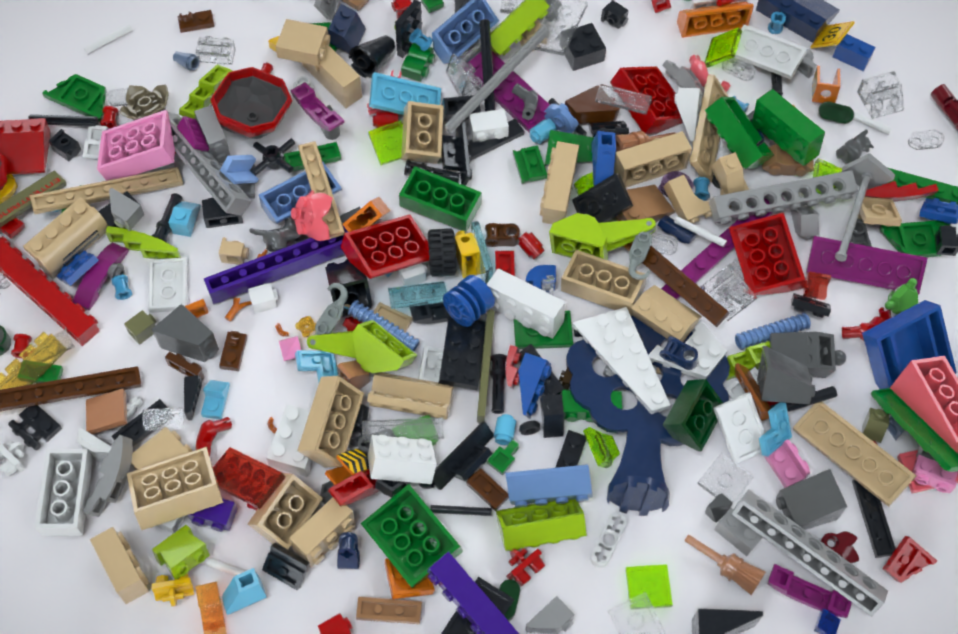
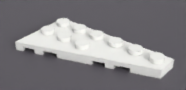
[572,307,671,414]

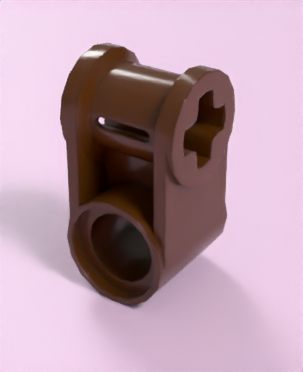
[484,223,520,247]

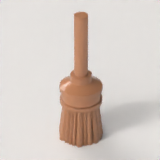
[615,131,675,152]
[684,534,766,595]

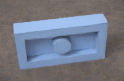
[220,155,259,184]

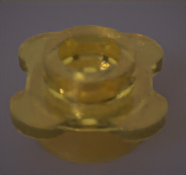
[295,316,316,337]

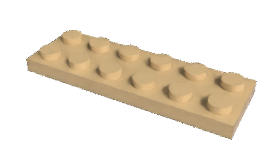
[690,75,729,182]
[793,402,916,507]

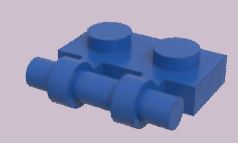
[919,198,958,224]
[56,250,99,286]

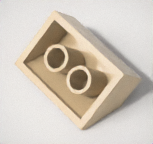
[632,285,702,342]

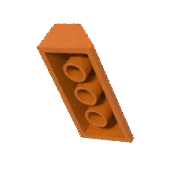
[677,2,754,38]

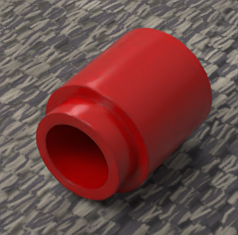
[372,111,398,130]
[518,232,545,260]

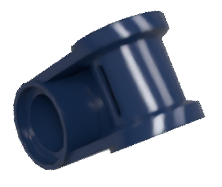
[659,336,698,370]
[337,532,360,569]

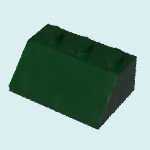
[663,379,723,452]

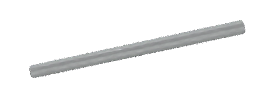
[444,25,550,133]

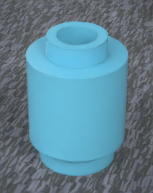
[530,119,556,144]
[494,414,516,445]

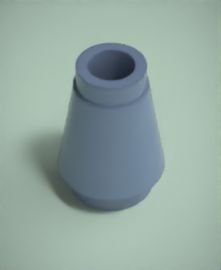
[173,51,200,71]

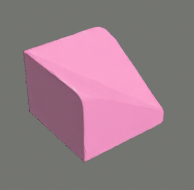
[279,336,301,361]

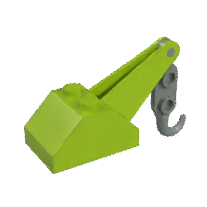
[549,213,656,280]
[307,283,417,373]

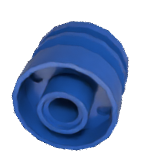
[443,275,495,327]

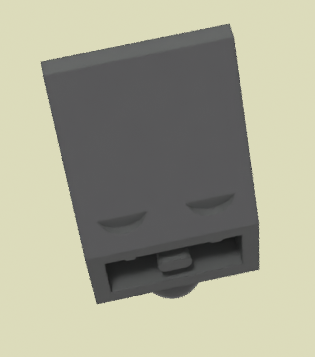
[770,331,846,378]

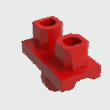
[506,548,545,586]

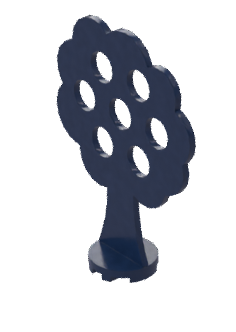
[566,316,730,516]

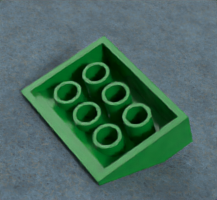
[360,484,463,588]

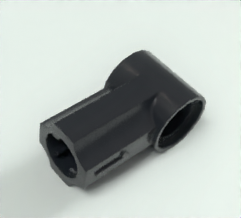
[349,404,370,447]

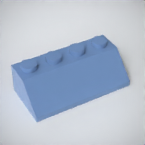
[432,0,499,64]
[259,162,342,224]
[506,465,593,508]

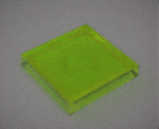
[705,27,742,68]
[368,120,403,166]
[625,564,673,610]

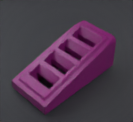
[177,116,209,152]

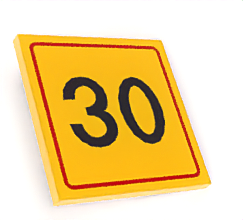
[810,21,855,49]

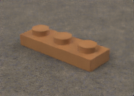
[356,597,422,625]

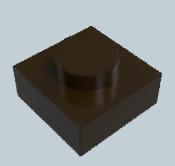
[559,367,572,390]

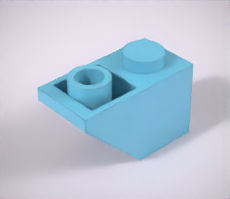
[221,568,267,615]

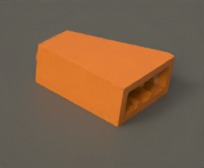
[342,197,391,232]

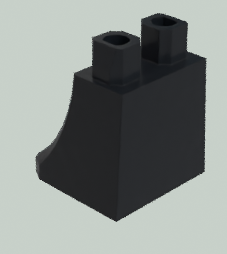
[325,259,373,317]

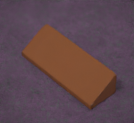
[735,363,771,421]

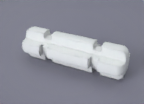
[114,395,143,430]

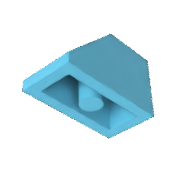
[168,201,201,237]

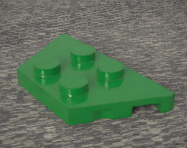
[42,74,107,123]
[879,220,951,257]

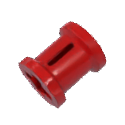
[100,106,119,129]
[11,333,32,358]

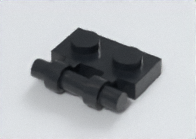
[589,120,629,137]
[8,405,62,450]

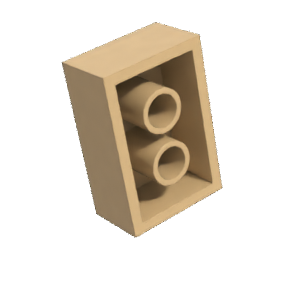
[401,101,444,164]
[248,473,323,550]
[289,497,356,568]
[90,527,149,604]

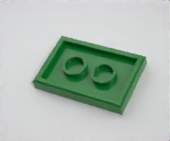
[513,310,573,349]

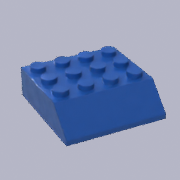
[862,300,957,389]

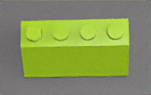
[491,0,550,56]
[496,499,587,551]

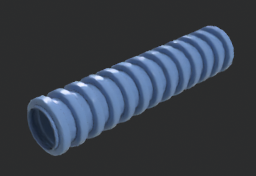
[348,300,419,352]
[735,312,811,350]

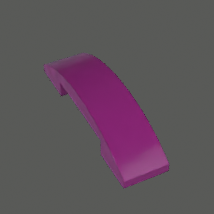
[290,82,345,131]
[73,242,129,311]
[767,564,852,618]

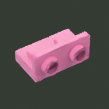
[764,439,810,488]
[912,455,958,493]

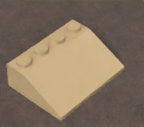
[127,447,223,531]

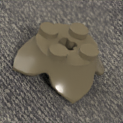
[119,84,169,121]

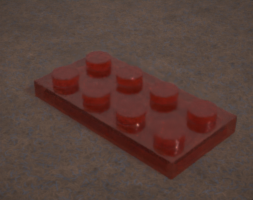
[213,447,286,510]

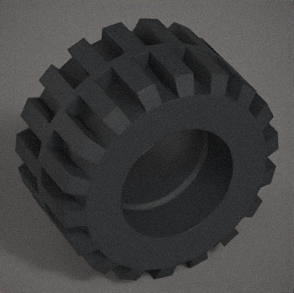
[427,228,457,277]

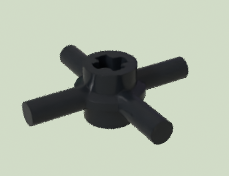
[251,138,296,176]

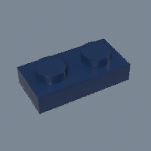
[657,215,697,244]

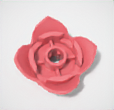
[291,190,333,241]

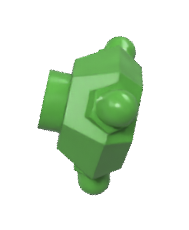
[885,278,918,314]

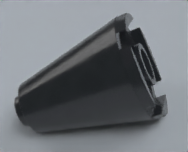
[349,35,395,78]

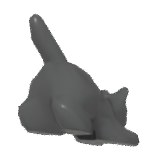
[836,129,874,163]
[249,218,302,252]

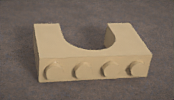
[663,161,749,224]

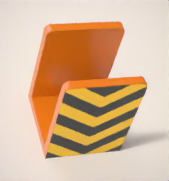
[812,65,840,103]
[325,448,369,485]

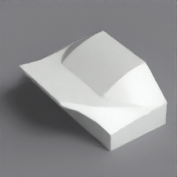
[76,428,112,463]

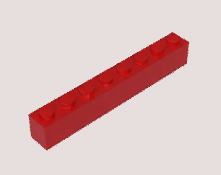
[0,236,100,346]

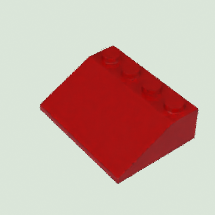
[610,66,683,134]
[0,118,51,175]
[729,212,806,296]
[341,214,429,279]

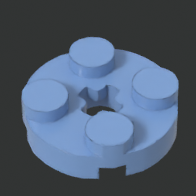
[544,103,579,133]

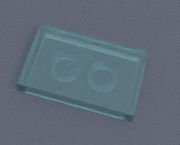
[471,221,493,284]
[388,281,447,309]

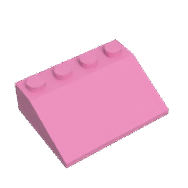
[97,110,175,181]

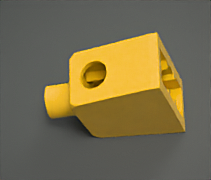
[455,230,481,278]

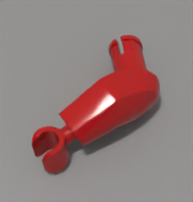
[842,307,892,341]
[195,417,232,456]

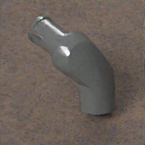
[512,83,538,120]

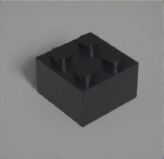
[559,23,606,71]

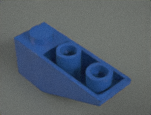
[592,131,616,186]
[518,352,552,419]

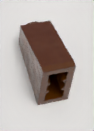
[565,85,620,124]

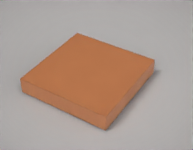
[86,388,127,434]

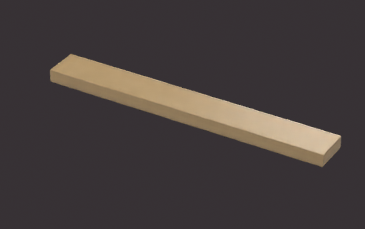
[30,167,183,215]

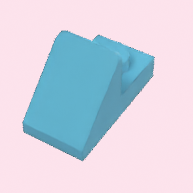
[201,380,230,420]

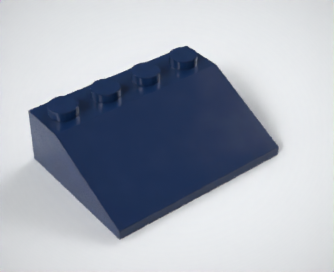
[756,0,840,43]

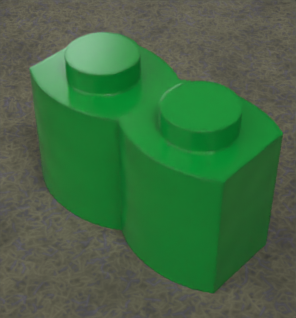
[401,43,436,82]

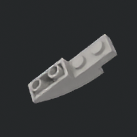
[662,60,705,106]
[82,435,133,517]

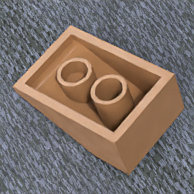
[615,184,675,222]

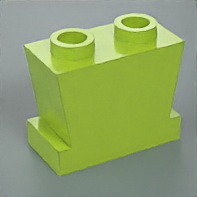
[152,524,210,580]

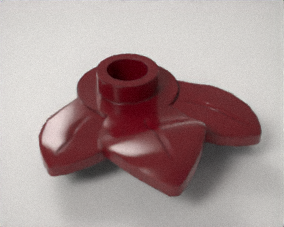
[821,531,859,563]

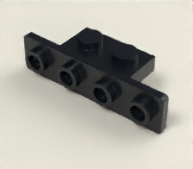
[441,120,472,186]
[432,421,494,490]

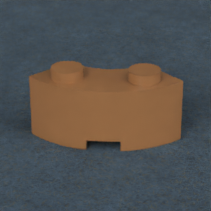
[762,144,814,176]

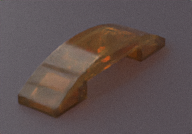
[195,581,227,634]

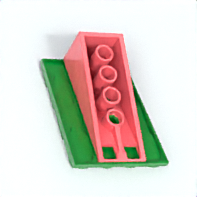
[871,356,958,472]

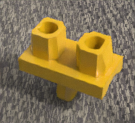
[151,573,194,607]

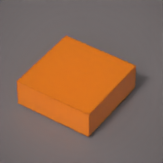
[185,299,209,318]

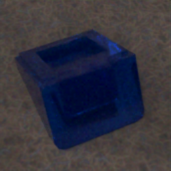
[814,609,841,634]

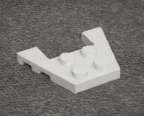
[648,320,727,379]

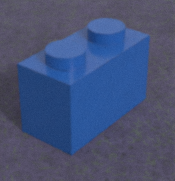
[832,34,876,72]

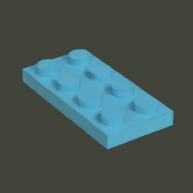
[369,72,441,115]

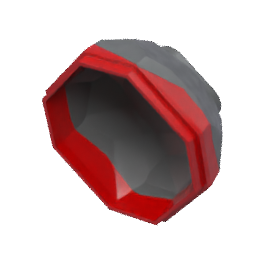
[210,67,292,139]

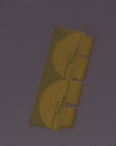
[0,331,68,390]

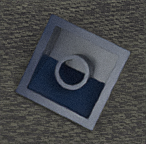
[328,3,366,54]

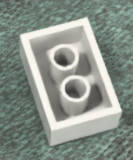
[266,404,313,477]
[367,435,436,484]

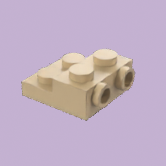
[857,197,902,227]

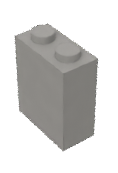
[194,105,231,163]

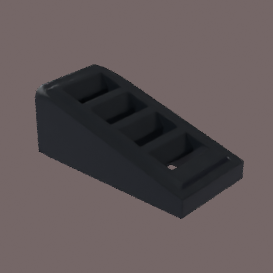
[184,376,202,421]

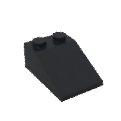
[692,609,763,634]

